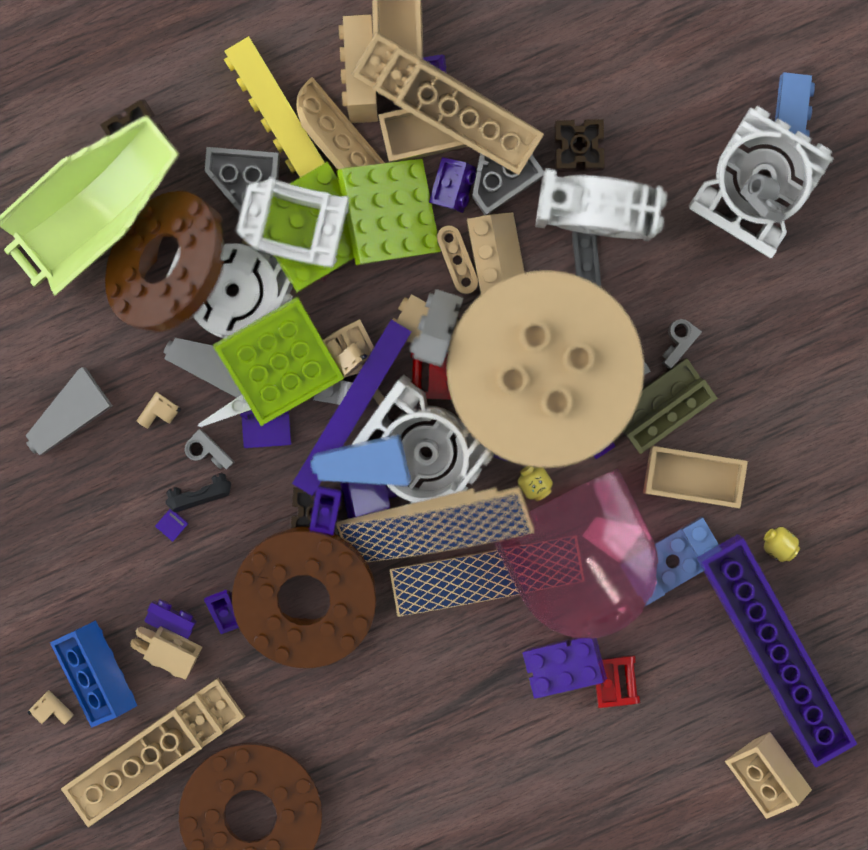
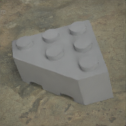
[205,147,280,213]
[472,153,545,216]
[410,289,463,367]

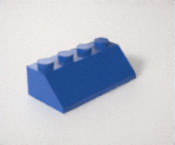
[50,620,138,728]

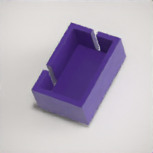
[522,633,607,699]

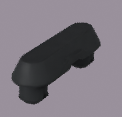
[165,473,231,512]

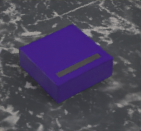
[155,509,189,542]

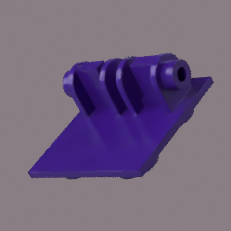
[240,410,291,448]

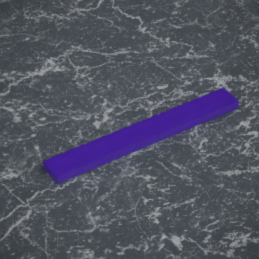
[292,319,412,496]

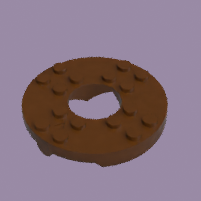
[105,191,224,332]
[232,527,376,668]
[179,743,322,850]

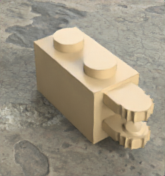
[130,626,203,680]

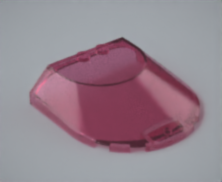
[493,469,658,638]

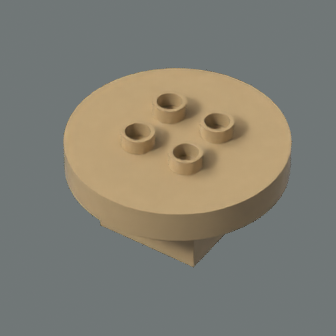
[447,271,644,467]

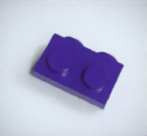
[144,599,197,639]

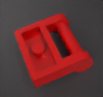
[410,352,452,400]
[595,655,640,708]

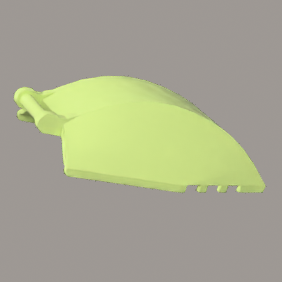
[0,116,179,296]

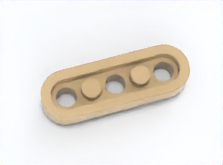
[437,226,478,294]

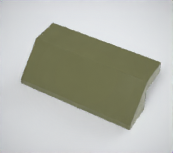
[622,358,718,454]

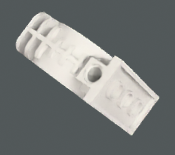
[689,106,834,259]
[535,169,667,242]
[166,240,293,339]
[352,375,494,504]

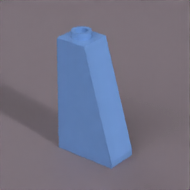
[311,434,411,486]

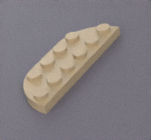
[296,77,385,170]

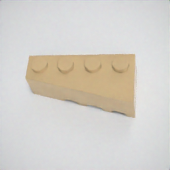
[339,15,378,123]

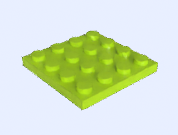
[337,159,441,265]
[262,162,355,292]
[213,297,344,426]

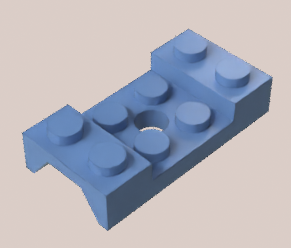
[619,517,719,606]

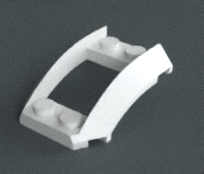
[237,177,349,267]

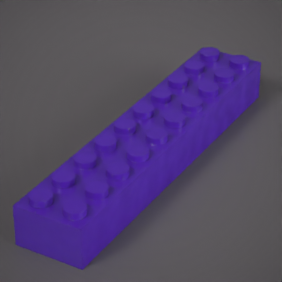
[697,534,857,768]

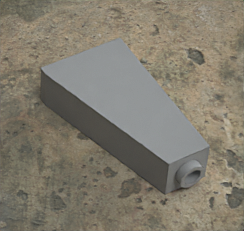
[163,338,242,398]
[26,367,113,455]

